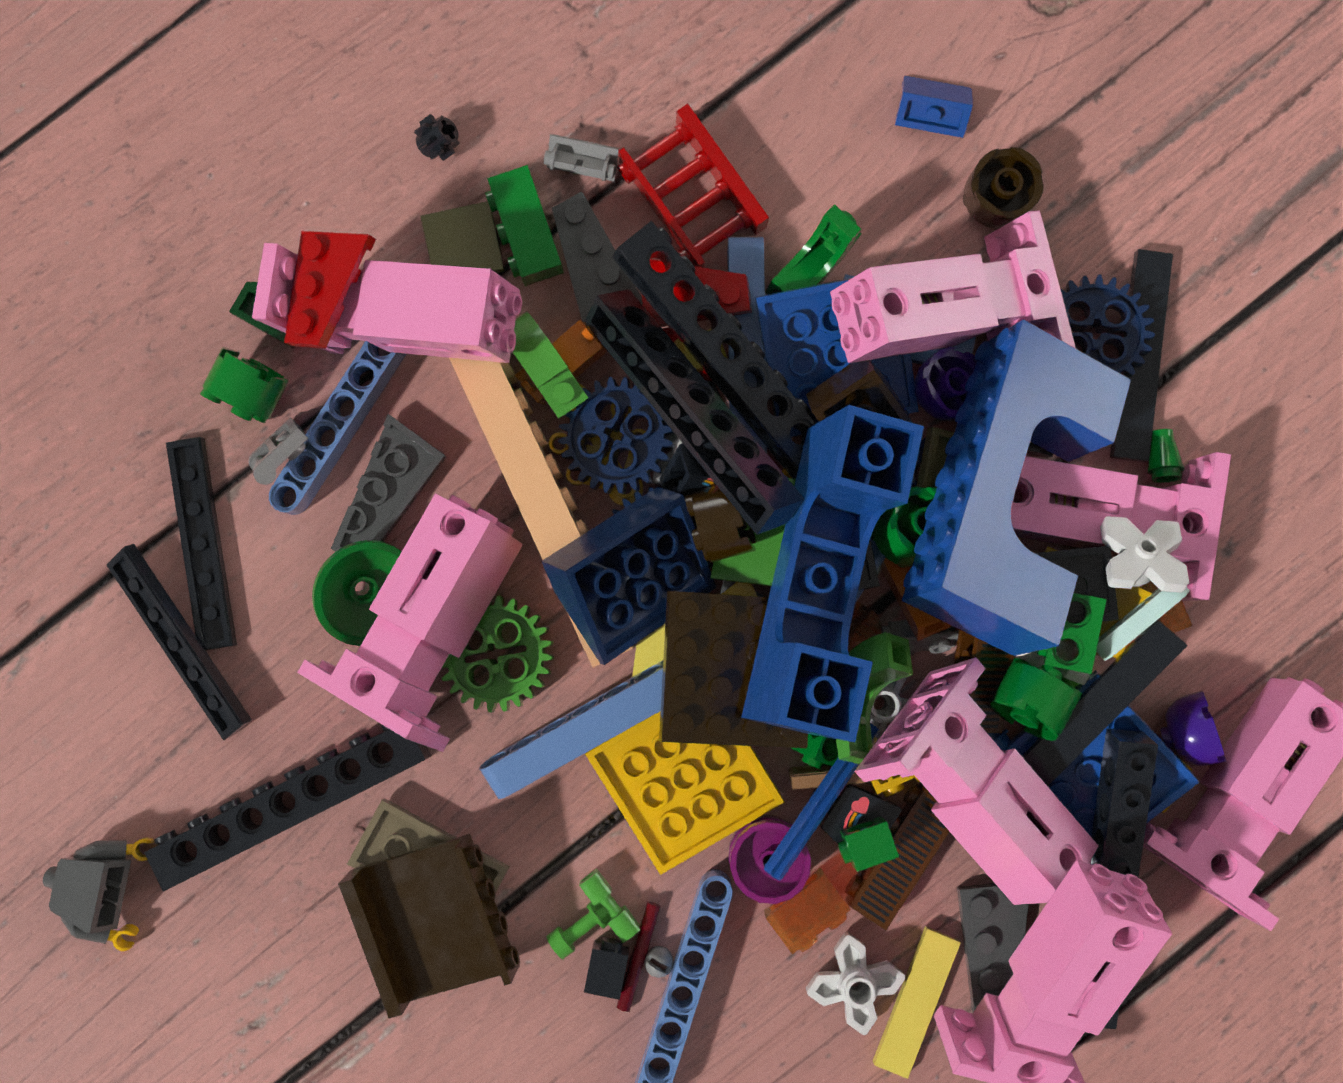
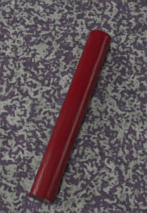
[616,902,661,1012]

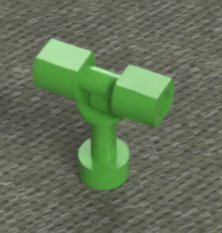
[546,868,640,960]

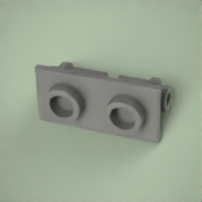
[544,134,619,181]
[881,620,959,656]

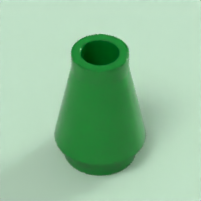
[1147,429,1185,483]

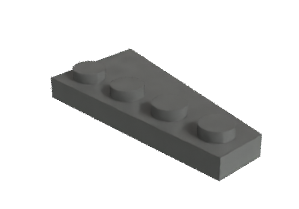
[552,192,643,322]
[331,414,447,552]
[957,883,1029,1013]

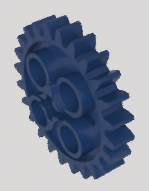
[1061,274,1155,378]
[558,377,675,494]

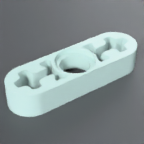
[1096,587,1190,661]

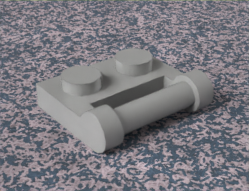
[248,417,308,485]

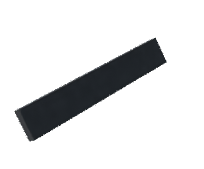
[1110,249,1173,463]
[166,437,237,651]
[106,544,252,740]
[1022,619,1188,786]

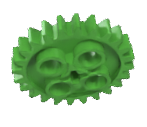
[441,596,554,713]

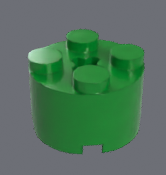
[200,347,289,423]
[871,486,937,568]
[990,658,1082,741]

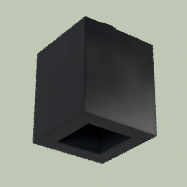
[584,937,629,1000]

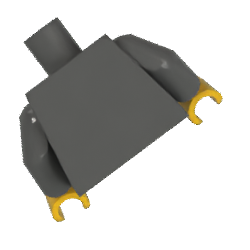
[43,837,155,951]

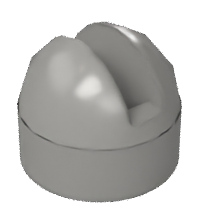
[645,946,673,978]

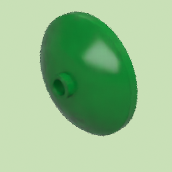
[312,540,402,646]

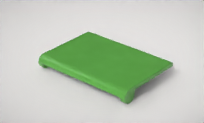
[711,478,796,586]

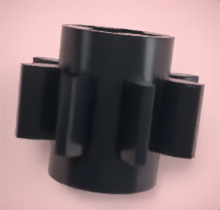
[414,114,460,161]

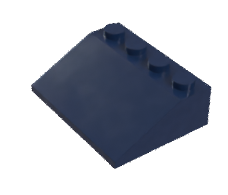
[542,487,716,665]

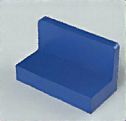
[895,76,973,138]

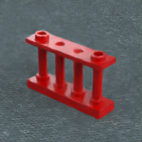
[617,103,769,268]

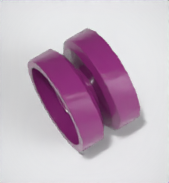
[728,815,811,904]

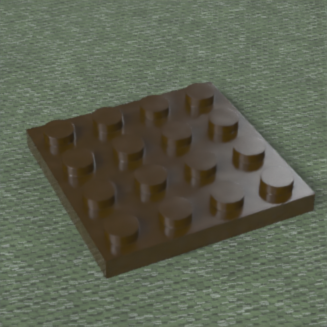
[659,591,808,748]

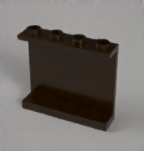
[338,834,520,1019]

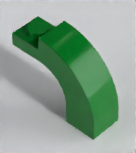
[765,204,862,294]

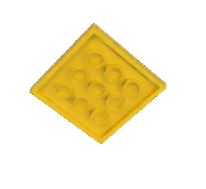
[585,711,785,875]

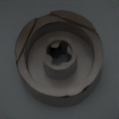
[963,147,1044,230]
[685,485,756,562]

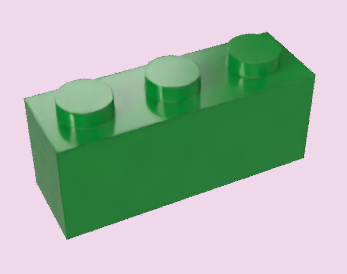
[485,165,564,286]

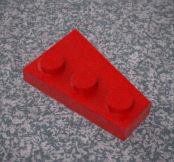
[284,231,376,349]
[642,259,752,327]

